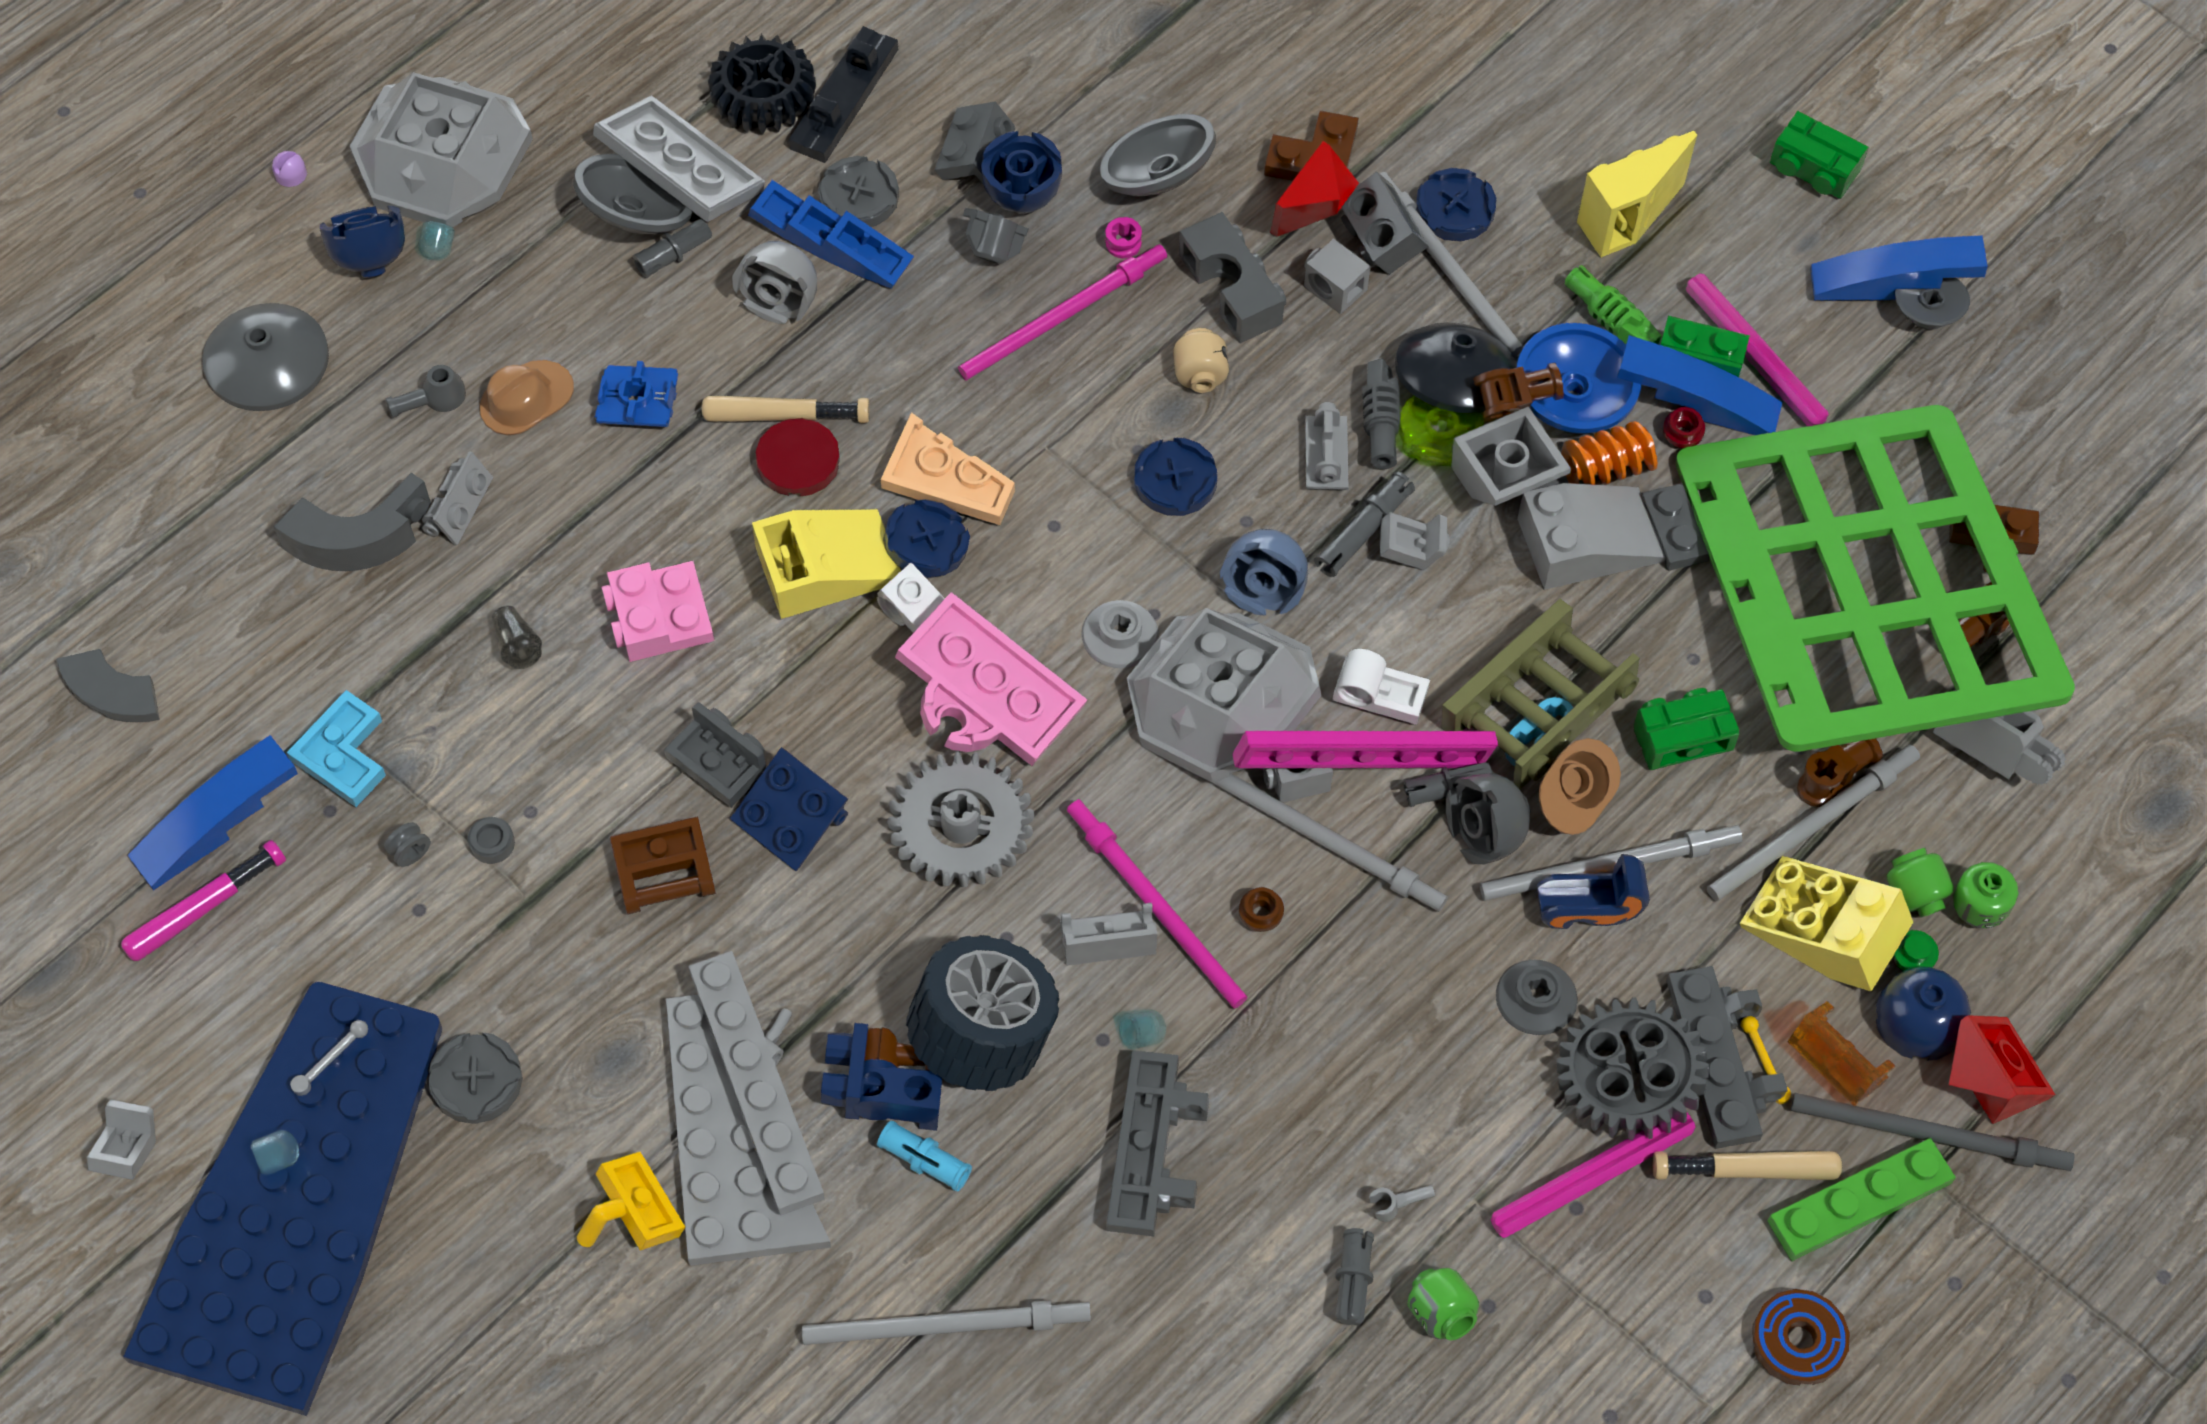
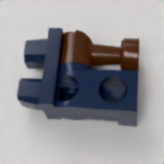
[821,1023,942,1131]

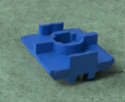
[595,361,678,427]

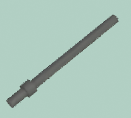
[1791,1093,2075,1171]

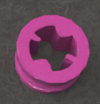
[1105,217,1142,259]

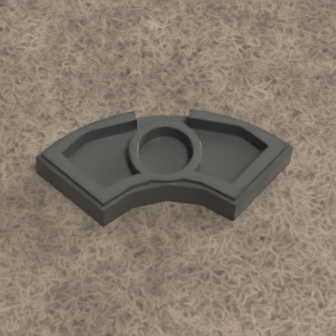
[57,649,160,722]

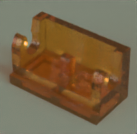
[1787,1001,1896,1107]

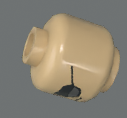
[1173,328,1229,393]

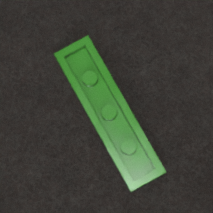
[1767,1138,1956,1262]

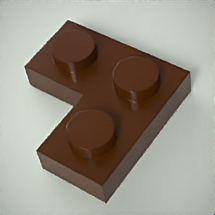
[1264,111,1359,181]

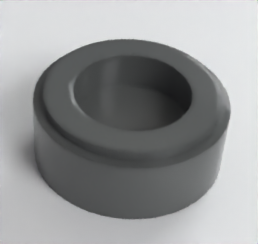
[468,817,515,864]

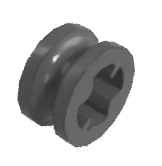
[384,822,431,867]

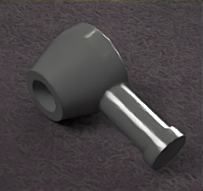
[385,365,466,418]

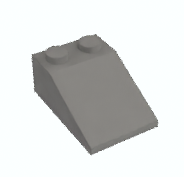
[1517,483,1666,590]

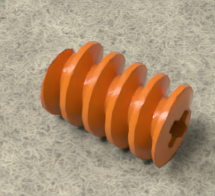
[1561,421,1658,485]

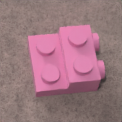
[602,561,714,662]

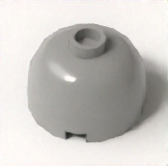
[732,241,817,324]

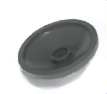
[1100,114,1216,196]
[573,154,693,234]
[202,303,329,411]

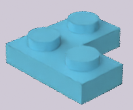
[287,690,386,807]

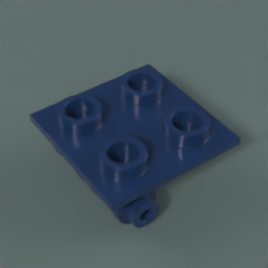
[730,747,848,871]

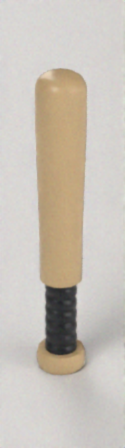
[702,396,869,423]
[1652,1151,1842,1180]

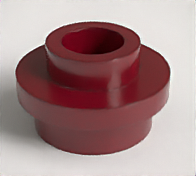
[1663,407,1706,448]

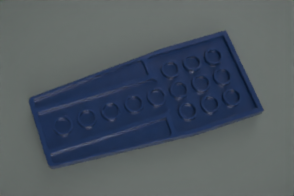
[123,982,442,1416]

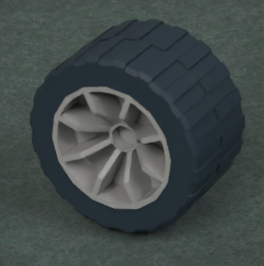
[906,935,1060,1091]

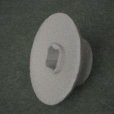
[1081,600,1159,668]

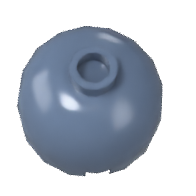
[1220,529,1308,615]

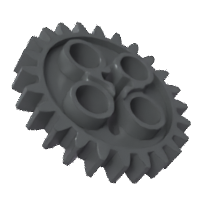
[1557,997,1709,1141]

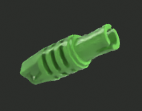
[1564,265,1662,344]

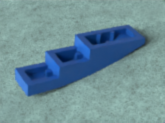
[748,180,914,289]
[1810,235,1988,300]
[1617,335,1782,435]
[128,735,298,890]

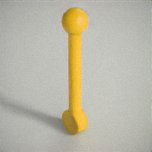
[1741,1016,1791,1104]

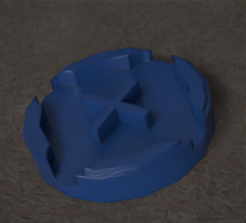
[1416,168,1497,242]
[1134,438,1217,516]
[883,499,970,578]

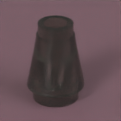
[492,606,542,669]

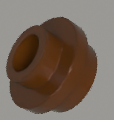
[1239,887,1284,932]

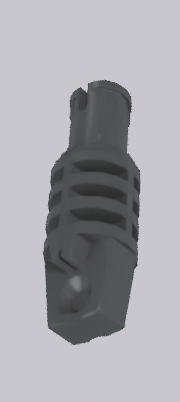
[1362,358,1401,469]

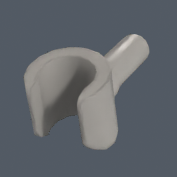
[765,1008,792,1065]
[1369,1185,1435,1222]

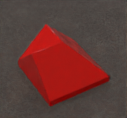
[1270,141,1359,237]
[1949,1015,2056,1124]

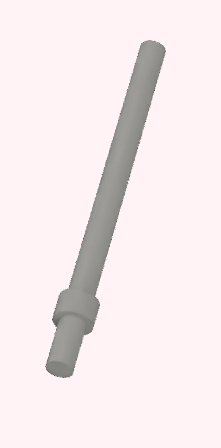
[1380,172,1524,357]
[1707,744,1920,901]
[1211,773,1448,912]
[1480,825,1742,901]
[802,1300,1091,1345]

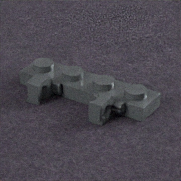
[1666,966,1788,1149]
[1106,1050,1209,1237]

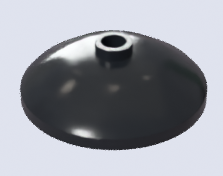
[1395,322,1517,413]

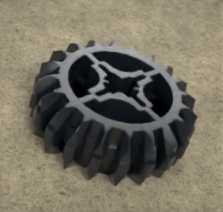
[708,33,816,134]

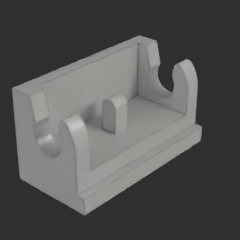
[1060,903,1157,966]

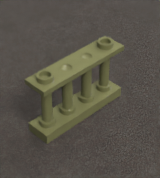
[1441,599,1640,790]

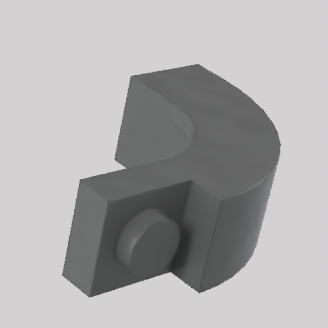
[274,473,431,571]

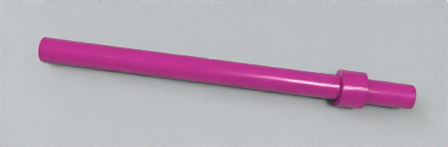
[958,244,1167,380]
[1067,799,1248,1009]

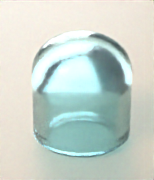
[418,221,455,261]
[1119,1009,1166,1050]
[251,1130,299,1176]

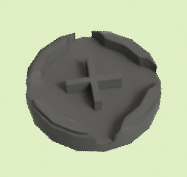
[818,156,899,227]
[428,1033,523,1124]

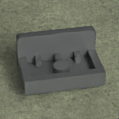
[935,101,1015,185]
[664,702,766,807]

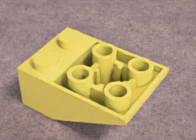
[1577,131,1697,257]
[752,509,901,619]
[1740,856,1913,991]

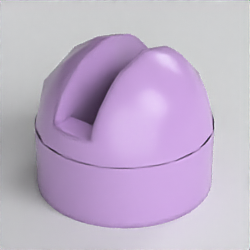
[272,151,307,187]

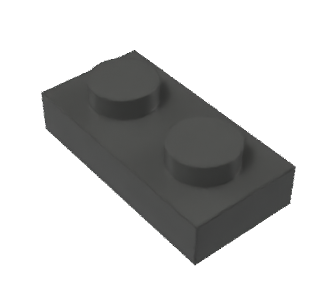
[1641,483,1710,571]

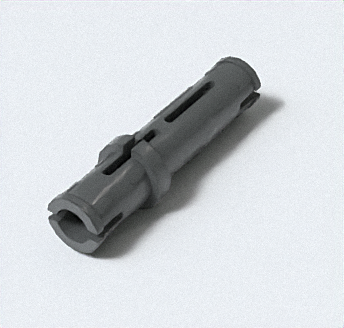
[1314,472,1415,577]

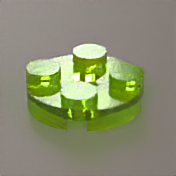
[1399,396,1484,467]

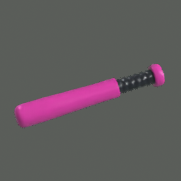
[121,840,286,961]

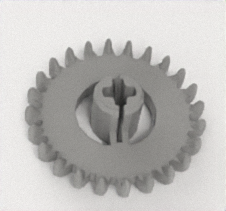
[887,751,1034,888]

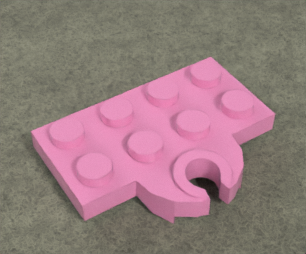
[895,592,1087,766]

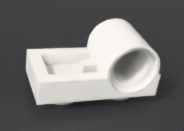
[877,563,945,633]
[1333,649,1430,725]

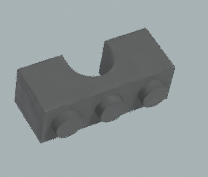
[1179,212,1286,343]

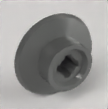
[1895,278,1970,329]
[1496,960,1578,1035]

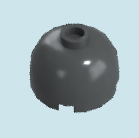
[1446,773,1531,865]

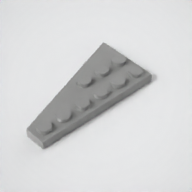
[666,995,831,1266]

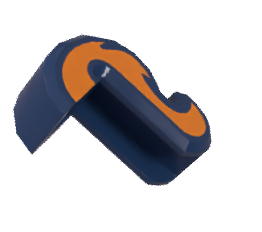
[1537,854,1650,929]

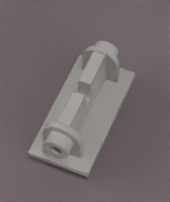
[1305,402,1349,490]
[422,452,493,545]

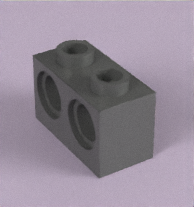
[1341,172,1429,275]

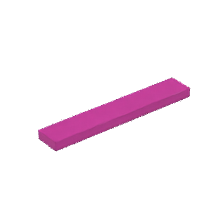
[1232,731,1498,768]

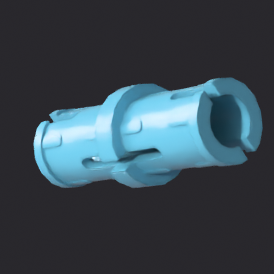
[877,1120,972,1191]

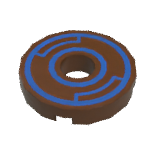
[1752,1289,1850,1386]

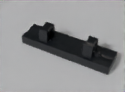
[789,26,899,163]

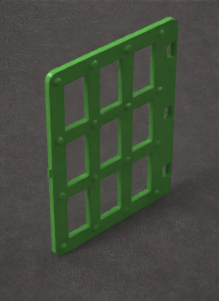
[1676,405,2075,752]

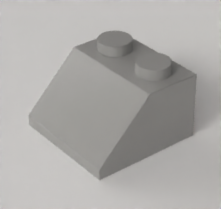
[1451,407,1571,506]

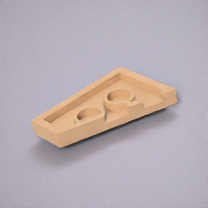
[881,412,1015,525]

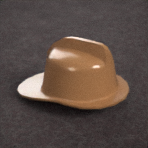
[480,360,574,435]
[1539,738,1621,835]

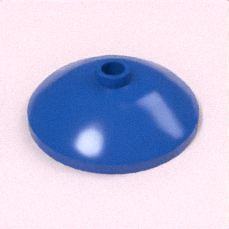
[1516,323,1641,433]

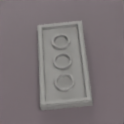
[593,95,765,222]

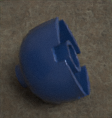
[981,131,1062,214]
[320,206,405,277]
[1876,966,1971,1061]

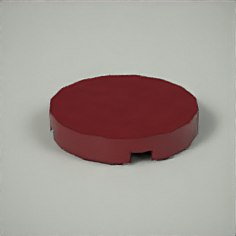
[756,418,840,496]

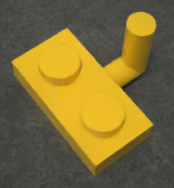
[577,1151,685,1251]

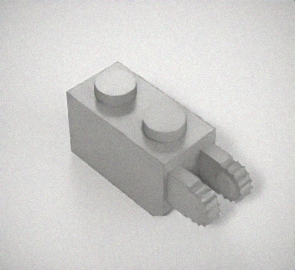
[1933,684,2066,785]

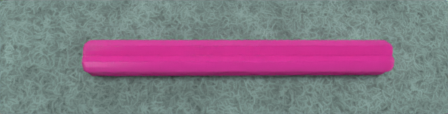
[1686,273,1829,426]
[1490,1112,1696,1238]

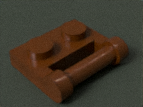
[610,816,716,915]

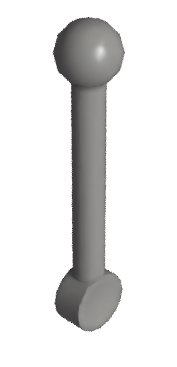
[290,1020,368,1096]

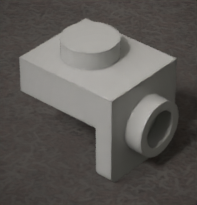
[1380,512,1450,570]
[87,1100,156,1180]

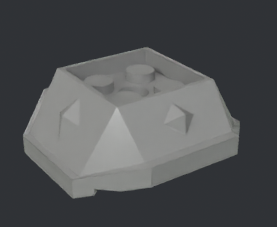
[350,72,533,230]
[1127,608,1322,783]

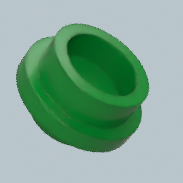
[1893,930,1939,971]

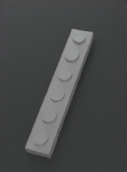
[689,951,825,1216]

